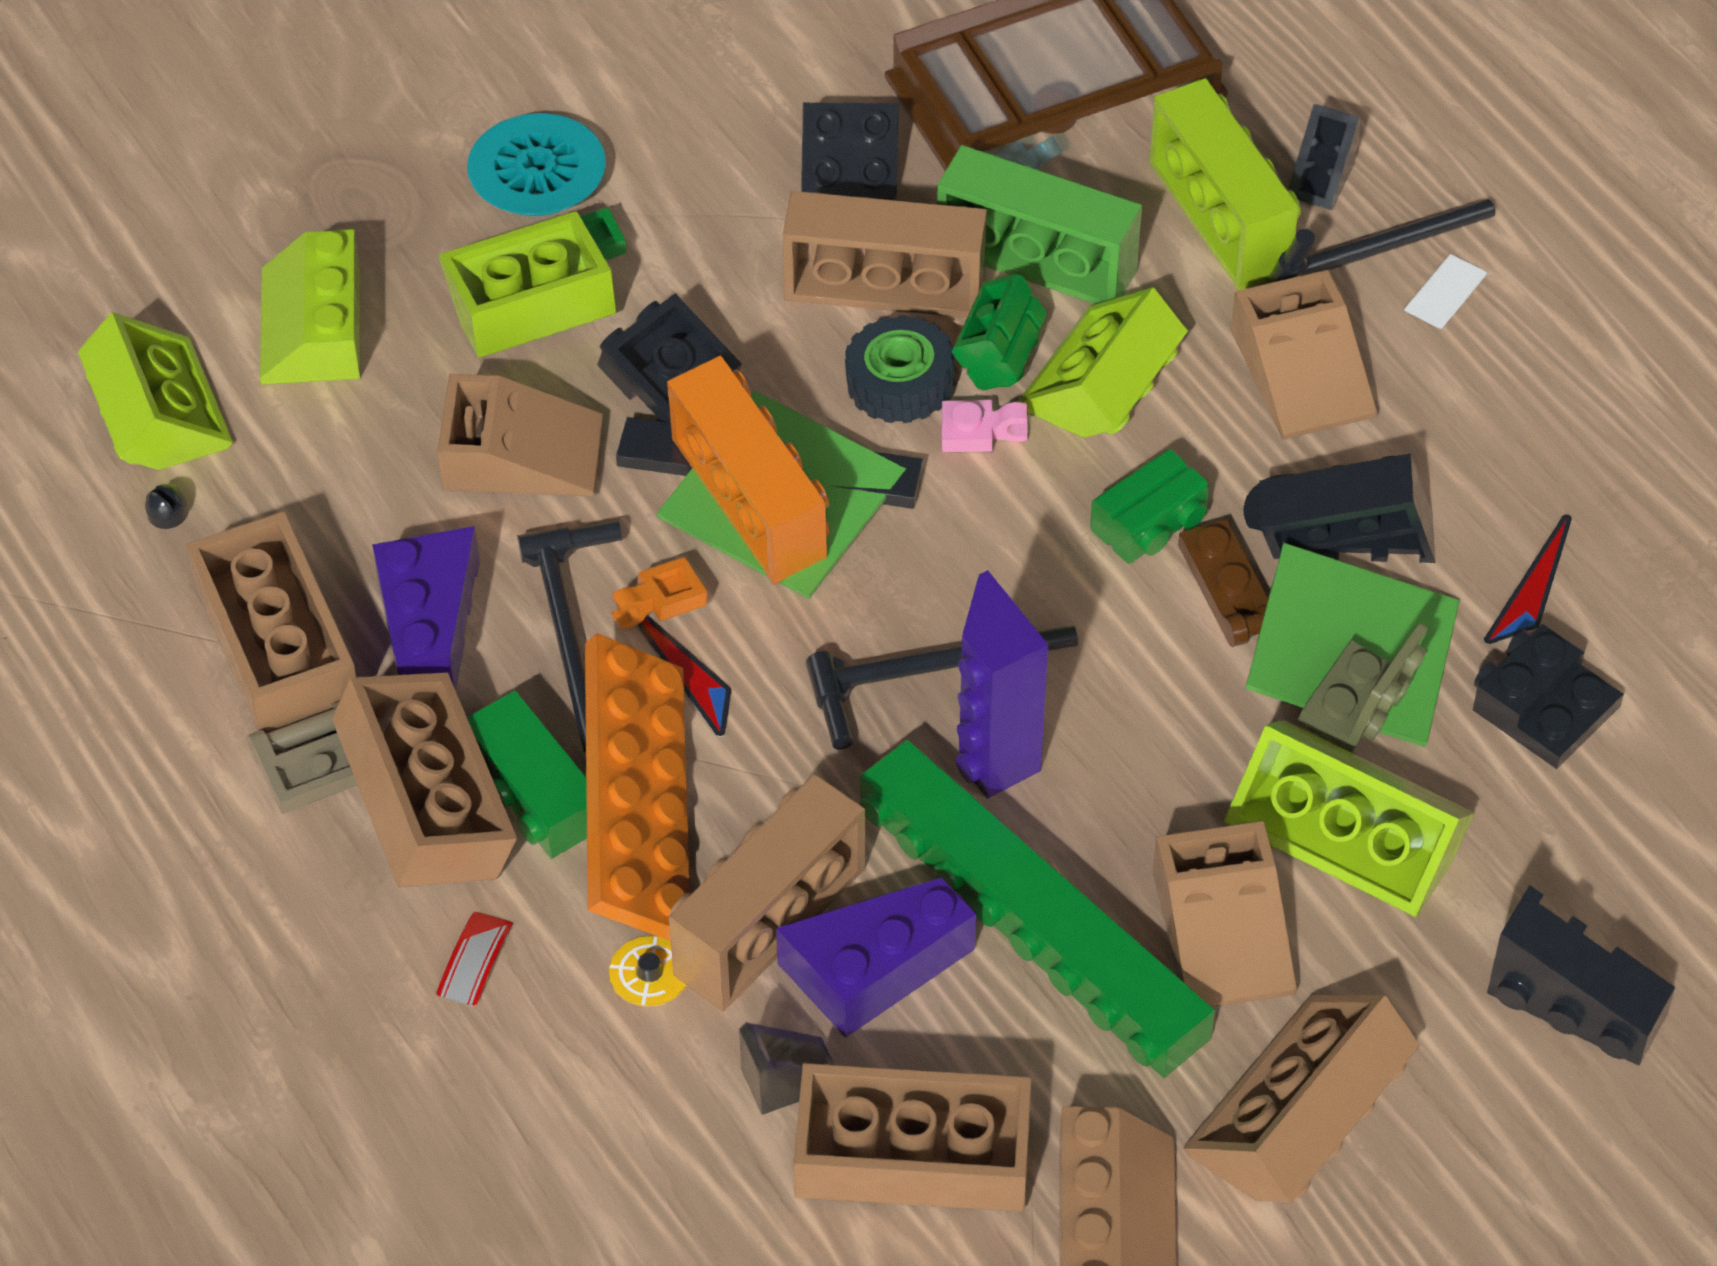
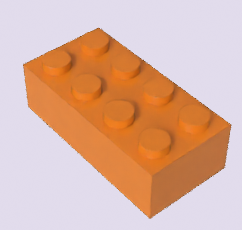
[667,355,830,585]

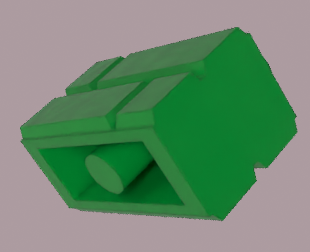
[951,274,1047,391]
[1090,449,1209,564]

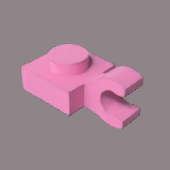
[942,400,1028,452]

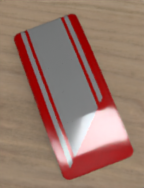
[436,912,513,1006]

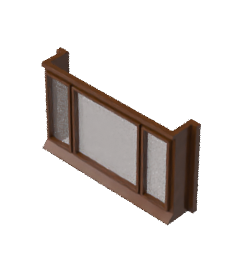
[885,0,1228,171]

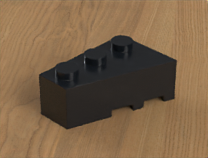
[1487,885,1675,1066]

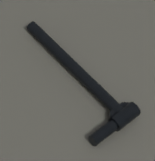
[1266,199,1495,284]
[517,520,622,753]
[805,625,1078,750]

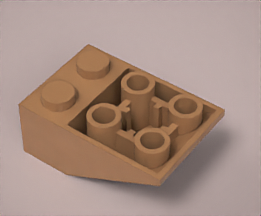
[1231,270,1377,440]
[437,374,603,497]
[1153,821,1297,1007]

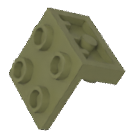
[1297,623,1429,753]

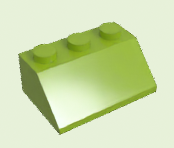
[438,211,616,358]
[260,229,360,385]
[1017,287,1188,438]
[78,312,233,470]

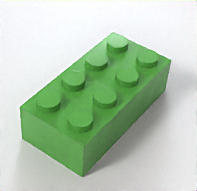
[937,145,1142,304]

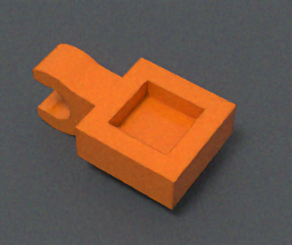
[611,557,707,630]

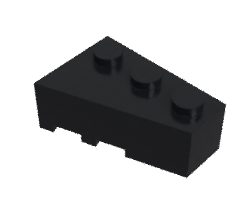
[1259,453,1436,563]

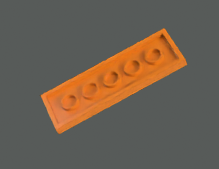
[585,633,690,941]

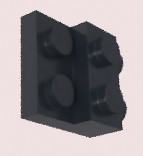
[597,293,742,423]
[1473,624,1624,769]

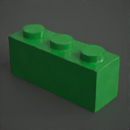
[467,691,587,859]

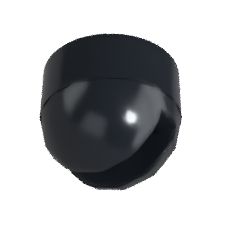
[145,484,188,529]

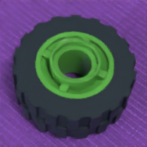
[845,315,956,423]

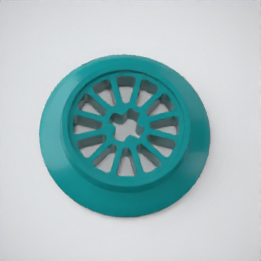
[467,113,606,216]

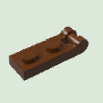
[1178,519,1268,647]

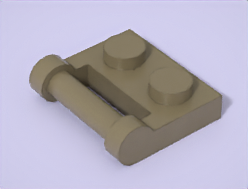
[247,701,357,814]

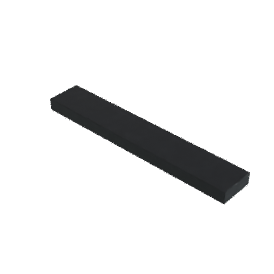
[616,417,923,509]

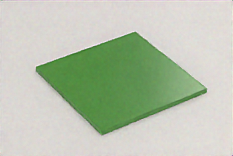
[657,390,906,599]
[1245,543,1460,747]

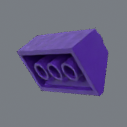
[956,570,1048,799]

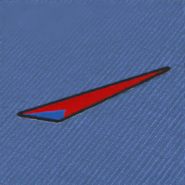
[1484,515,1572,645]
[638,615,731,737]

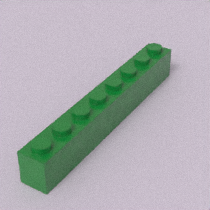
[859,740,1215,1078]

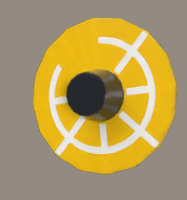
[609,936,686,1006]

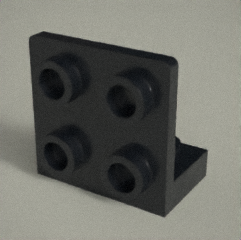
[801,102,899,200]

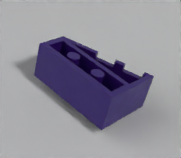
[372,526,480,691]
[776,878,976,1038]

